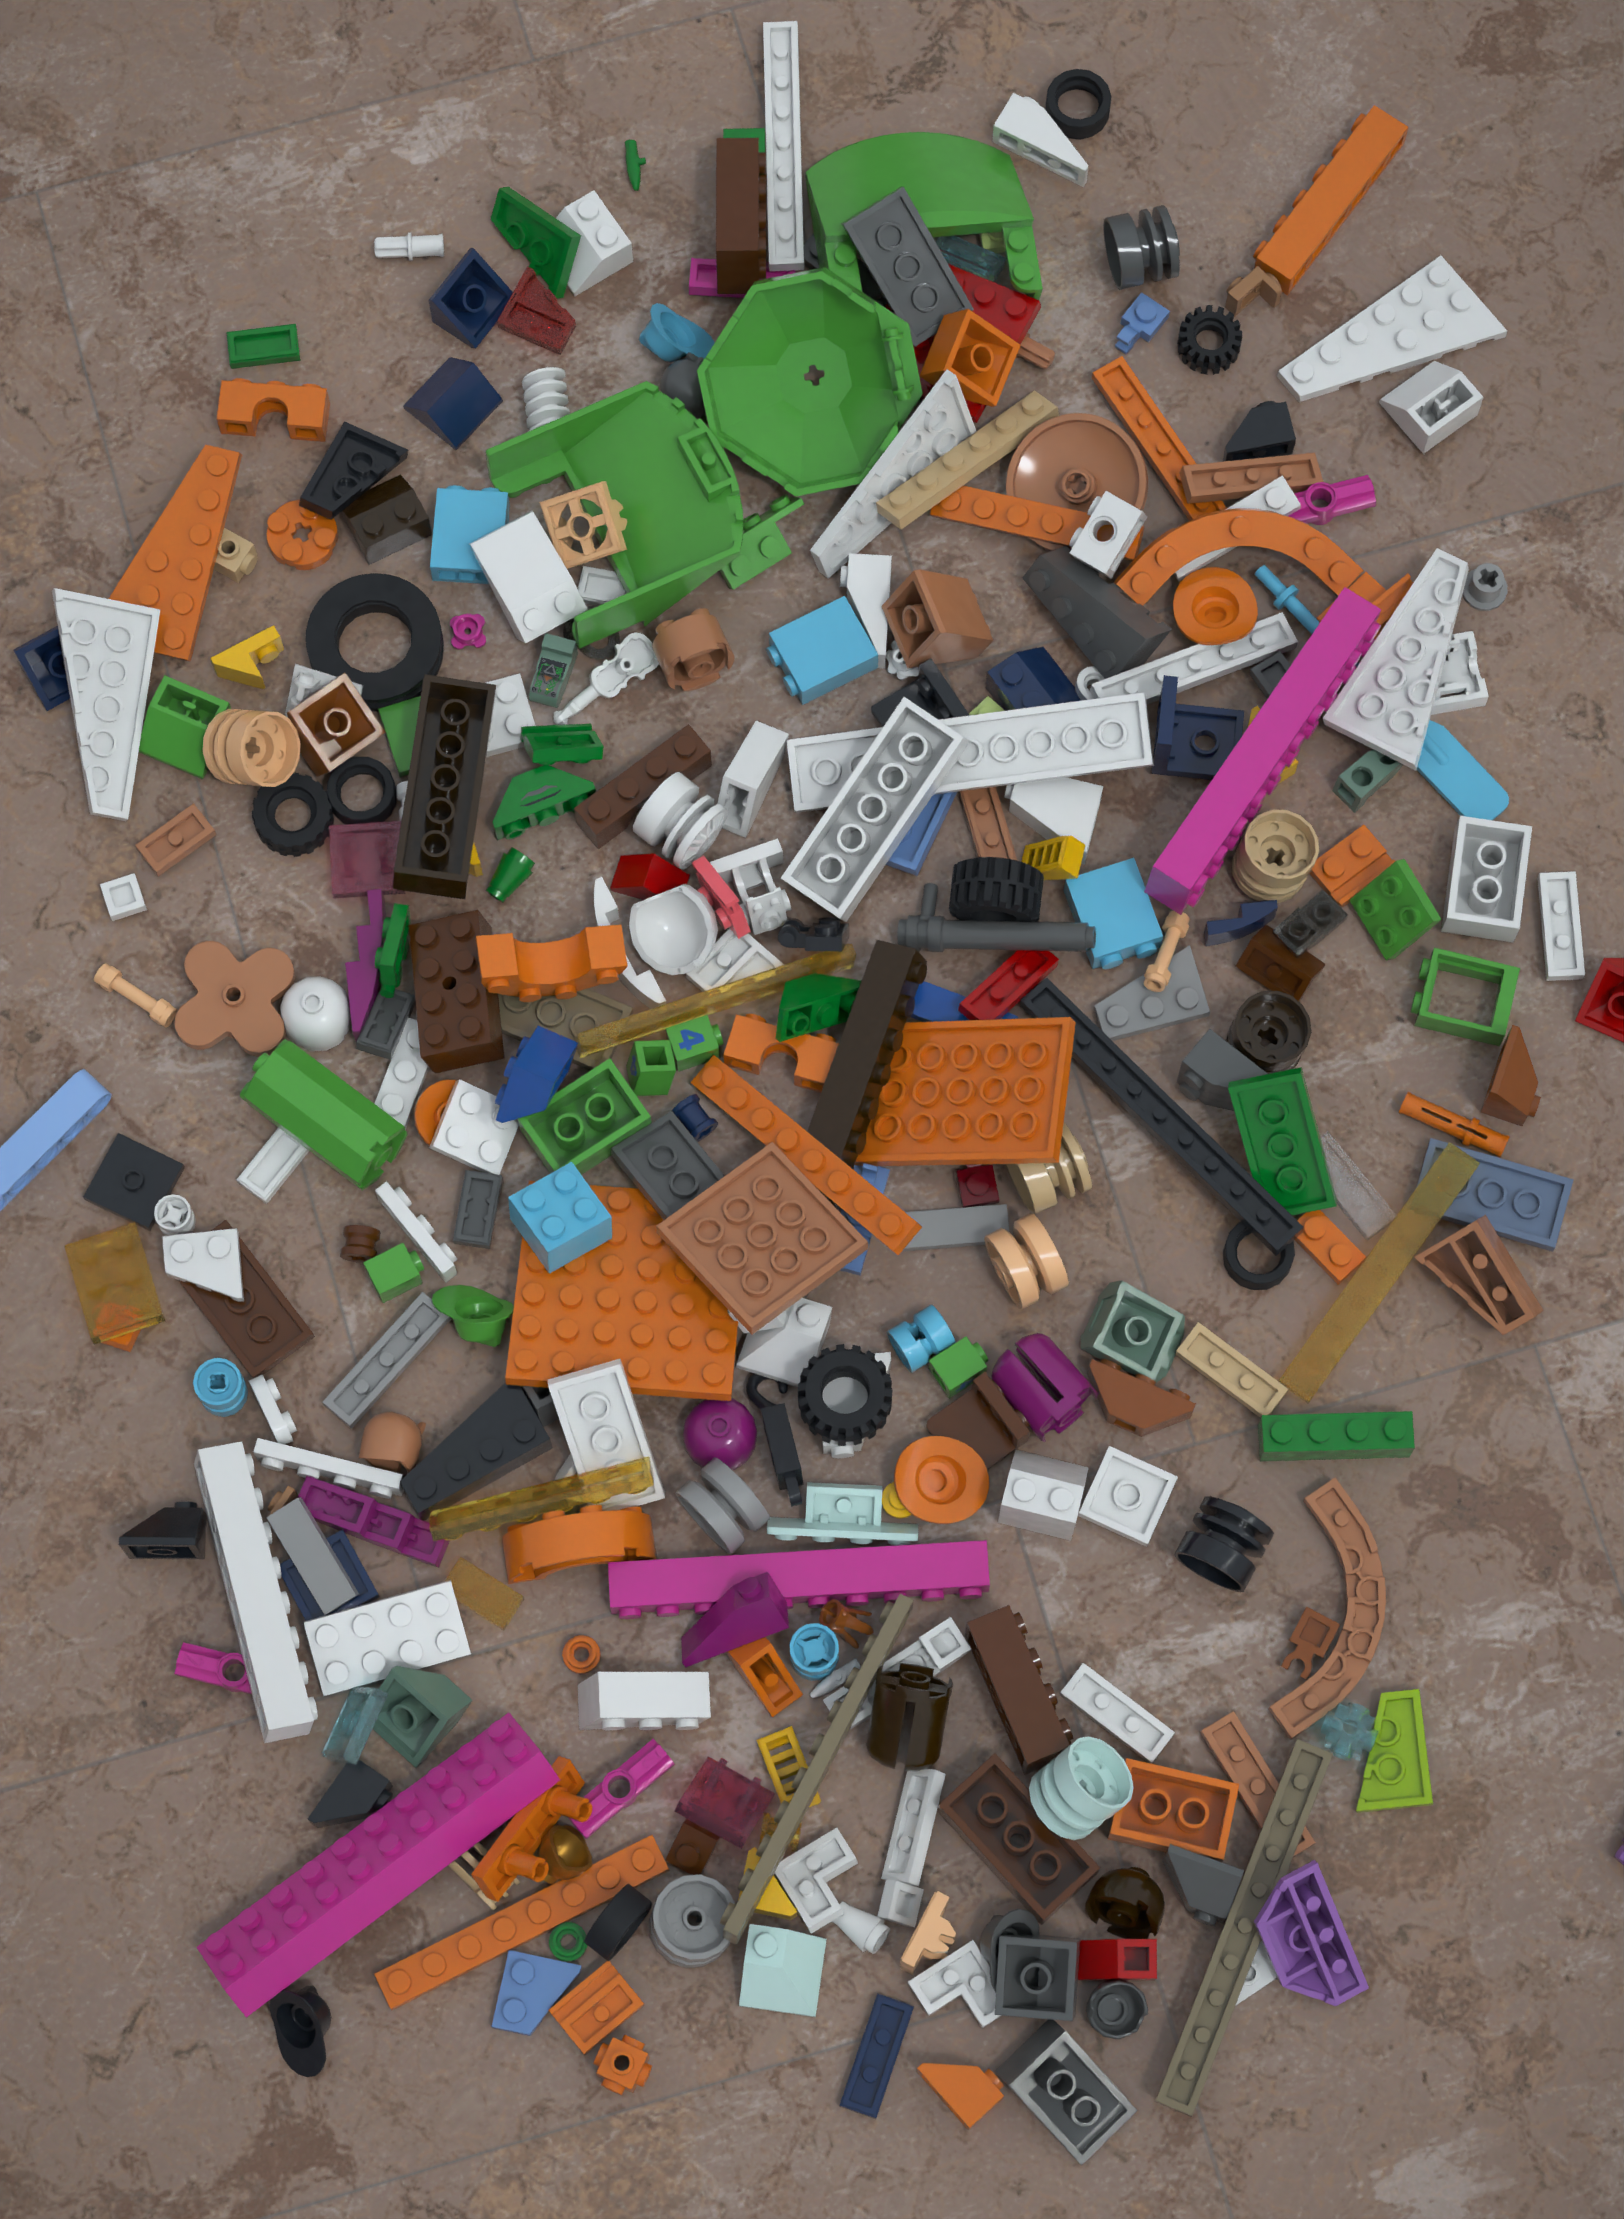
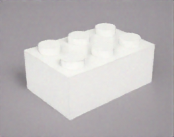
[1441,816,1532,942]

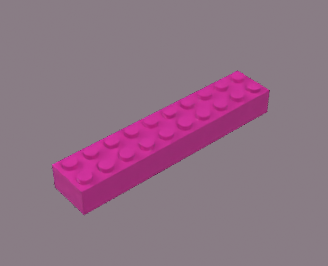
[1144,587,1381,915]
[196,1712,560,2018]

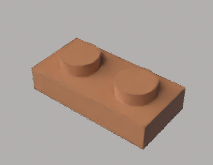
[135,803,217,877]

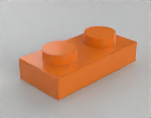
[1295,1210,1366,1285]

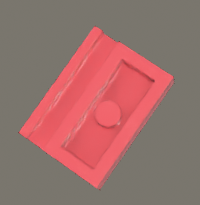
[692,855,751,939]

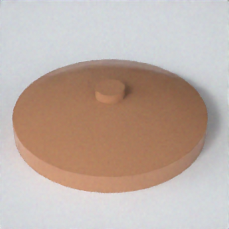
[1006,413,1148,551]

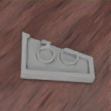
[1094,945,1210,1041]

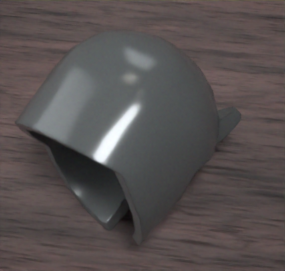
[660,352,706,419]

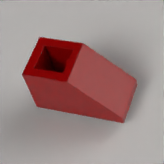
[1078,1939,1157,1981]

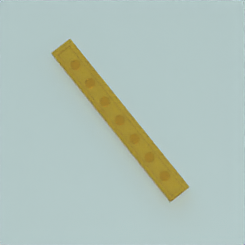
[576,943,856,1058]
[1278,1142,1480,1404]

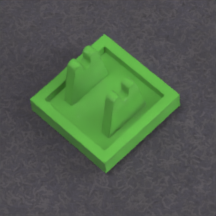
[1349,859,1442,961]

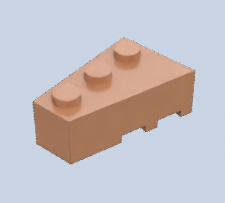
[1414,1215,1544,1335]

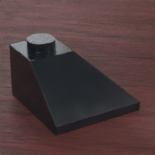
[119,1502,207,1559]

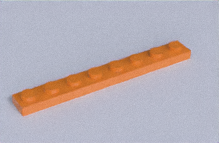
[690,1055,922,1255]
[374,1835,670,2010]

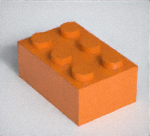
[1107,1758,1239,1862]

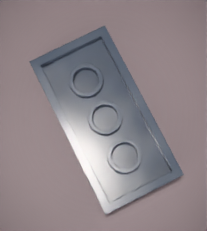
[1410,1138,1574,1252]

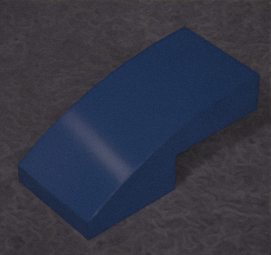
[1204,900,1278,946]

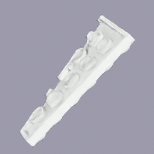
[1277,255,1507,402]
[810,369,976,579]
[1323,548,1469,771]
[52,588,160,821]

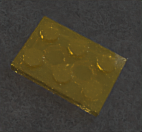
[64,1222,165,1345]

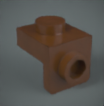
[665,1810,726,1875]

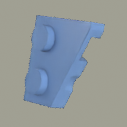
[491,1950,582,2036]

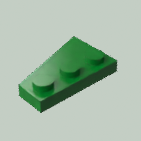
[490,187,581,299]

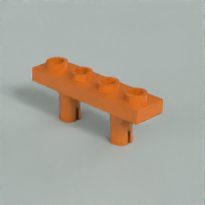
[471,1756,592,1902]

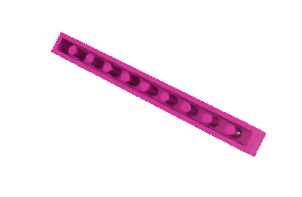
[608,1540,990,1619]

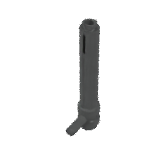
[897,883,1096,952]

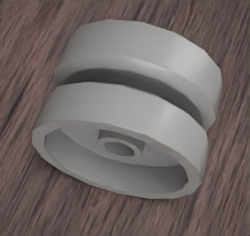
[675,1457,770,1555]
[649,1875,736,1968]

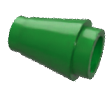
[485,847,535,903]

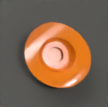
[1173,567,1258,645]
[894,1436,989,1524]

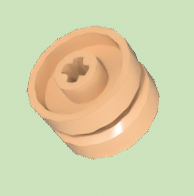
[984,1213,1069,1309]

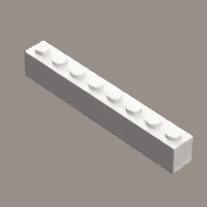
[194,1441,318,1743]

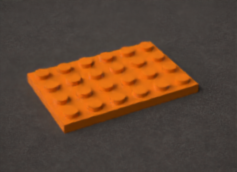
[855,1017,1076,1166]

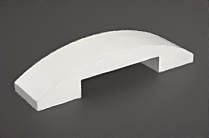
[594,877,667,1015]
[823,1617,972,1729]

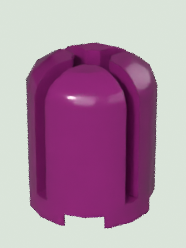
[991,1333,1099,1442]

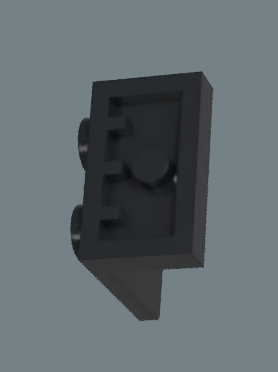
[871,659,970,727]

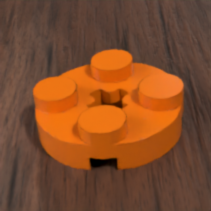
[266,500,338,570]

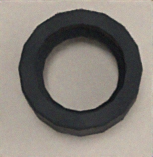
[1045,69,1112,140]
[327,757,397,829]
[1223,1222,1295,1290]
[584,1884,652,1961]

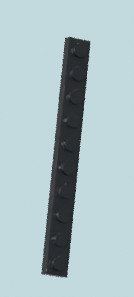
[1020,978,1304,1256]

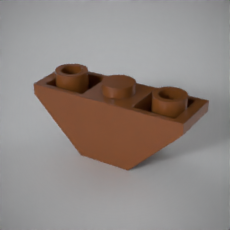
[1087,1359,1196,1437]

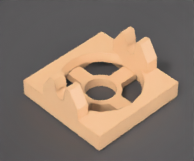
[539,481,627,569]
[900,1891,956,1975]

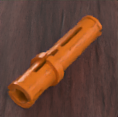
[1399,1092,1510,1158]

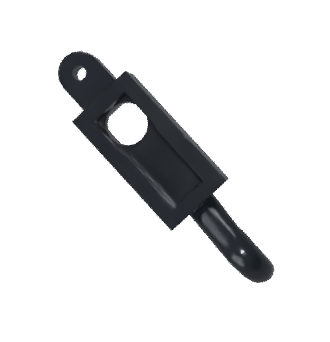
[746,1373,804,1507]

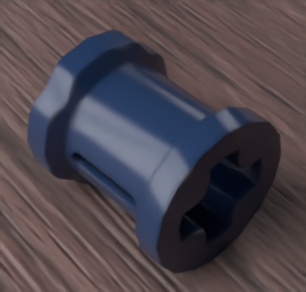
[672,1094,718,1142]

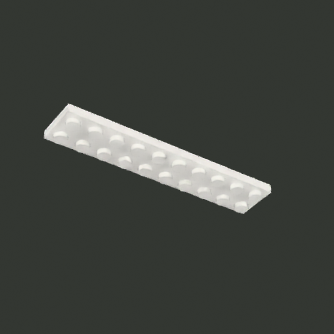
[787,692,1154,813]

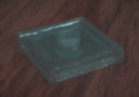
[321,1687,388,1765]

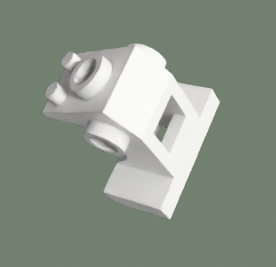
[710,838,791,935]

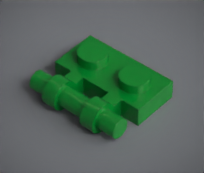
[375,903,411,998]

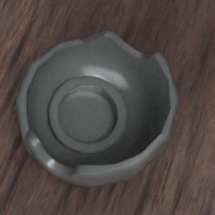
[1086,1979,1148,2039]

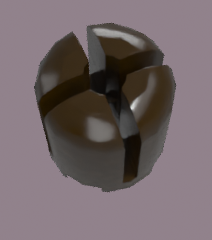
[866,1663,953,1772]

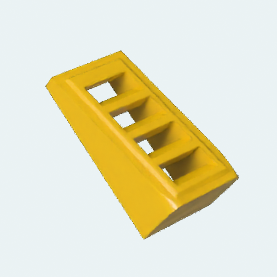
[1021,835,1085,880]
[756,1726,821,1807]

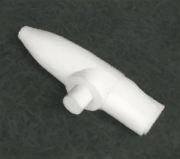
[810,1658,861,1699]

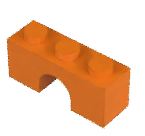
[217,378,330,442]
[723,1014,839,1093]

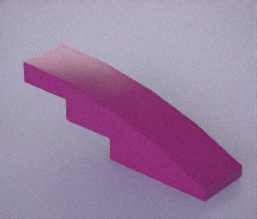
[345,889,386,1042]
[298,1476,453,1568]

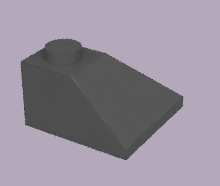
[1162,1844,1244,1926]

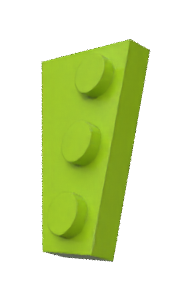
[1356,1689,1433,1813]

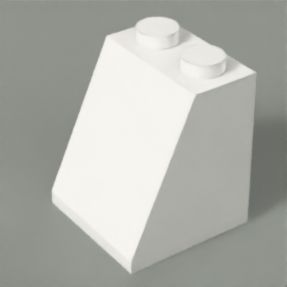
[998,1450,1089,1541]

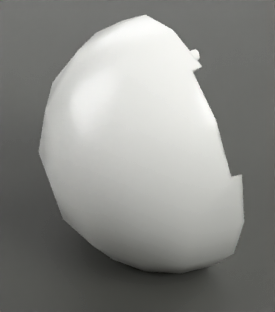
[629,884,718,975]

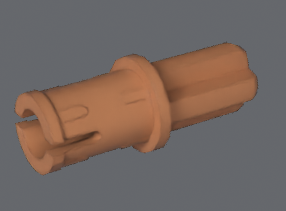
[1016,333,1055,369]

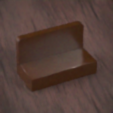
[1235,925,1325,1002]

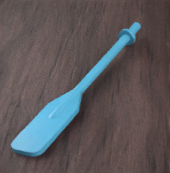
[1254,565,1509,820]

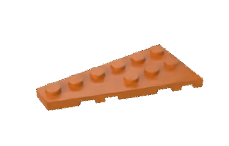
[108,444,242,662]

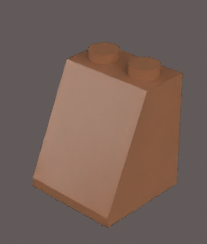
[881,569,994,669]

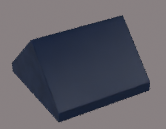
[429,248,517,349]
[403,357,503,450]
[13,626,70,711]

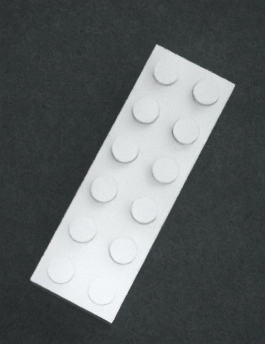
[781,697,969,922]

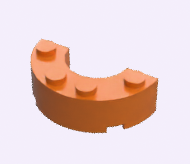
[475,924,628,1002]
[502,1505,657,1584]

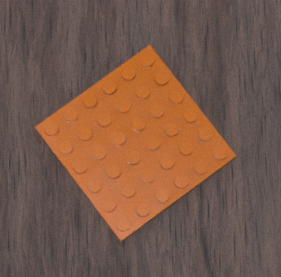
[505,1181,738,1401]

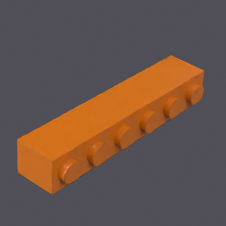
[1253,105,1409,296]

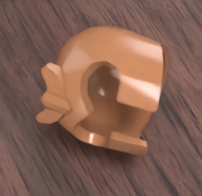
[359,1412,426,1474]

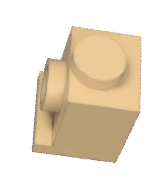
[214,528,257,583]

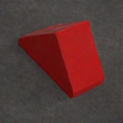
[610,853,690,900]

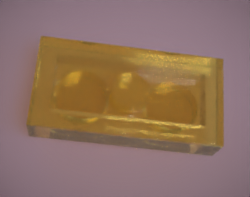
[445,1557,524,1631]

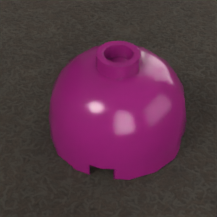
[683,1398,758,1471]

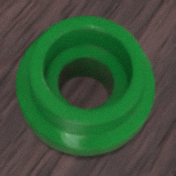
[549,1922,587,1962]

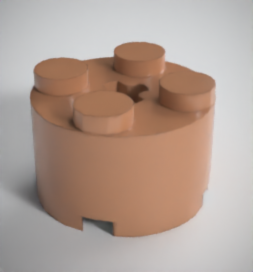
[652,608,735,691]

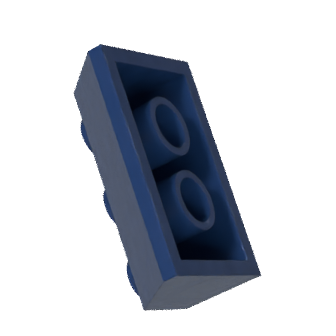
[986,646,1082,711]

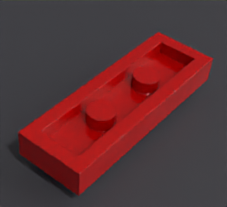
[958,950,1059,1020]

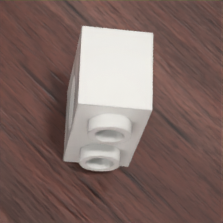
[1069,491,1147,579]

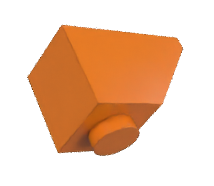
[726,1637,803,1717]
[916,2063,1004,2130]

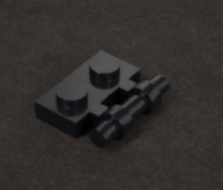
[778,917,849,952]

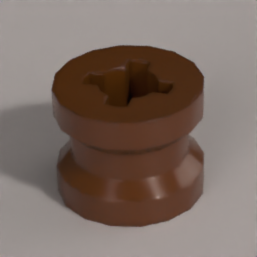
[340,1225,381,1263]

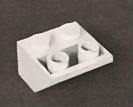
[1379,361,1483,454]

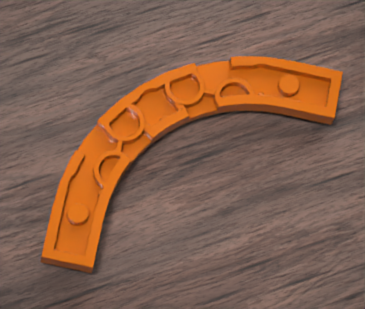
[1114,508,1364,606]

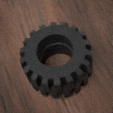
[949,857,1044,922]
[798,1344,893,1446]

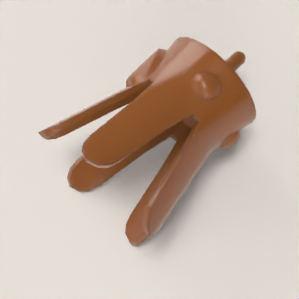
[819,1599,874,1649]

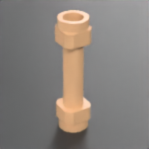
[1144,911,1190,992]
[94,963,178,1028]

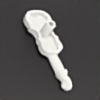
[553,632,659,725]

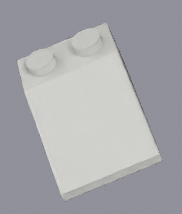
[469,511,588,643]

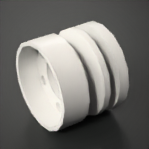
[633,772,728,870]

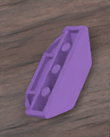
[1254,1860,1369,2006]

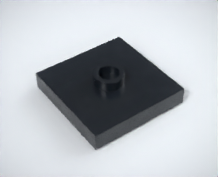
[83,1133,185,1231]

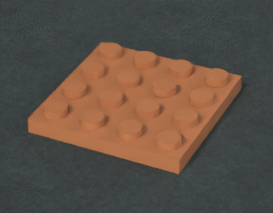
[656,1142,868,1335]

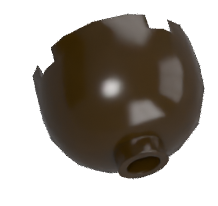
[1085,1867,1165,1939]

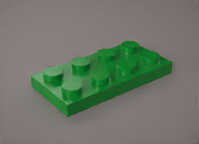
[1228,1067,1337,1215]

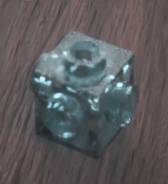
[1320,1702,1379,1761]

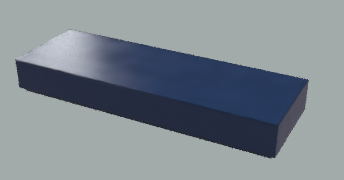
[839,1993,914,2119]

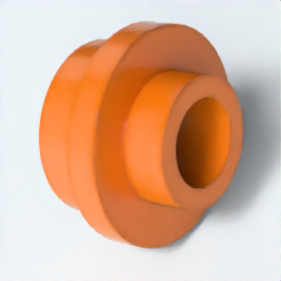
[562,1635,601,1674]

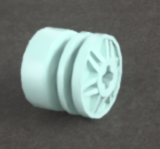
[1029,1736,1134,1840]

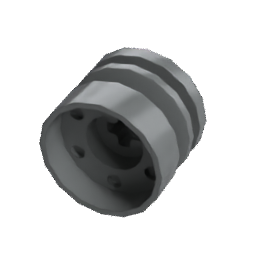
[1103,205,1180,290]

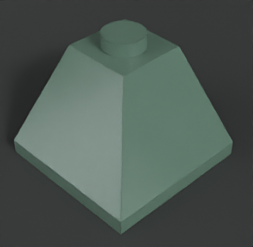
[360,1666,473,1768]

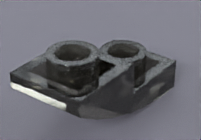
[1272,890,1348,958]

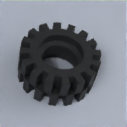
[1177,305,1242,375]

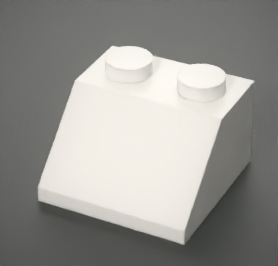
[556,190,633,297]

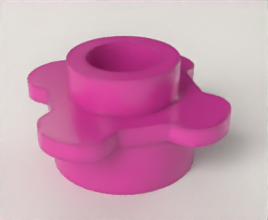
[450,614,486,650]

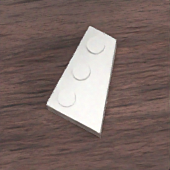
[578,1672,711,1730]

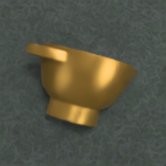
[539,1825,592,1884]

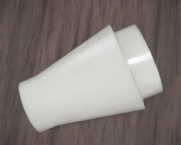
[832,1901,890,1954]

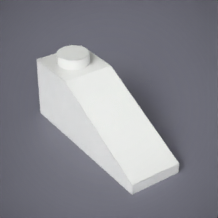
[992,93,1089,187]
[840,553,892,669]

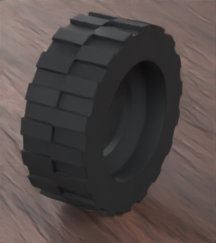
[252,773,334,857]

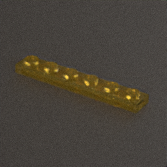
[429,1456,654,1541]

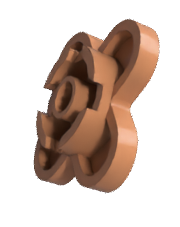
[175,941,295,1057]

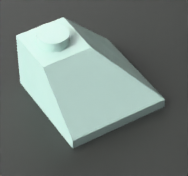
[739,1924,826,2017]

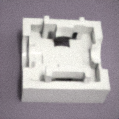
[1431,631,1489,715]

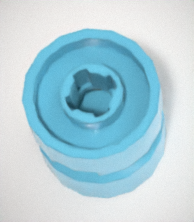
[887,1305,956,1373]
[193,1358,248,1417]
[790,1623,839,1681]

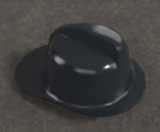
[269,1986,332,2077]

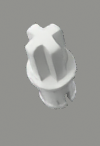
[374,233,444,261]

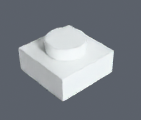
[100,873,147,921]
[877,1879,924,1927]

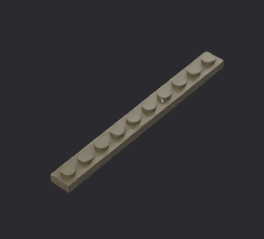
[720,1593,914,1945]
[1155,1739,1333,2117]

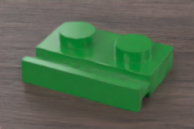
[520,724,604,765]

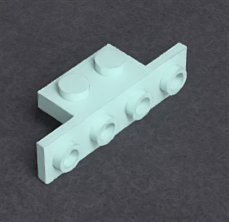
[767,1482,918,1546]

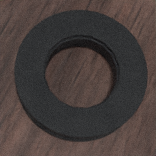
[305,573,444,712]

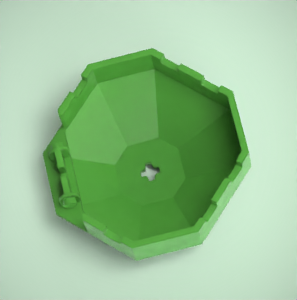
[697,267,923,497]

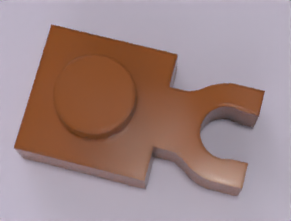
[1281,1607,1341,1680]

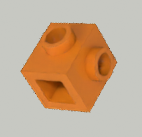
[593,2035,653,2095]

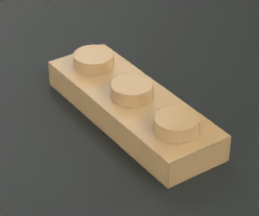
[1175,1322,1289,1418]

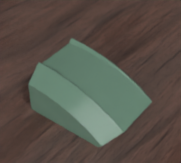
[1080,1281,1185,1383]

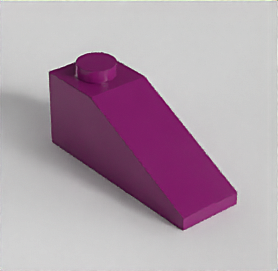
[681,1572,789,1668]

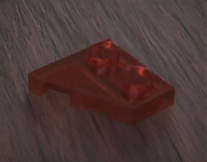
[497,266,576,355]

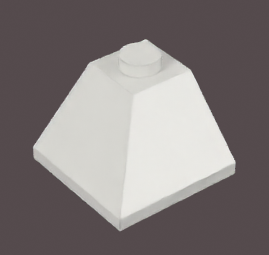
[736,1298,832,1387]

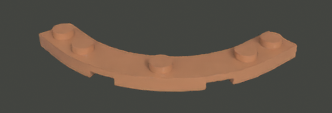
[1268,1477,1386,1740]

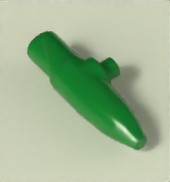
[625,140,646,191]

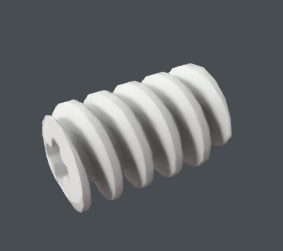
[522,367,570,432]

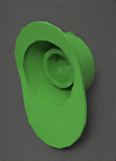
[432,1285,514,1347]

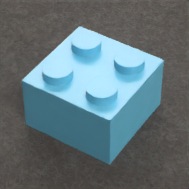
[508,1162,612,1274]

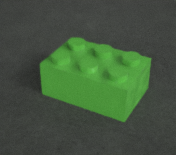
[518,1058,652,1175]

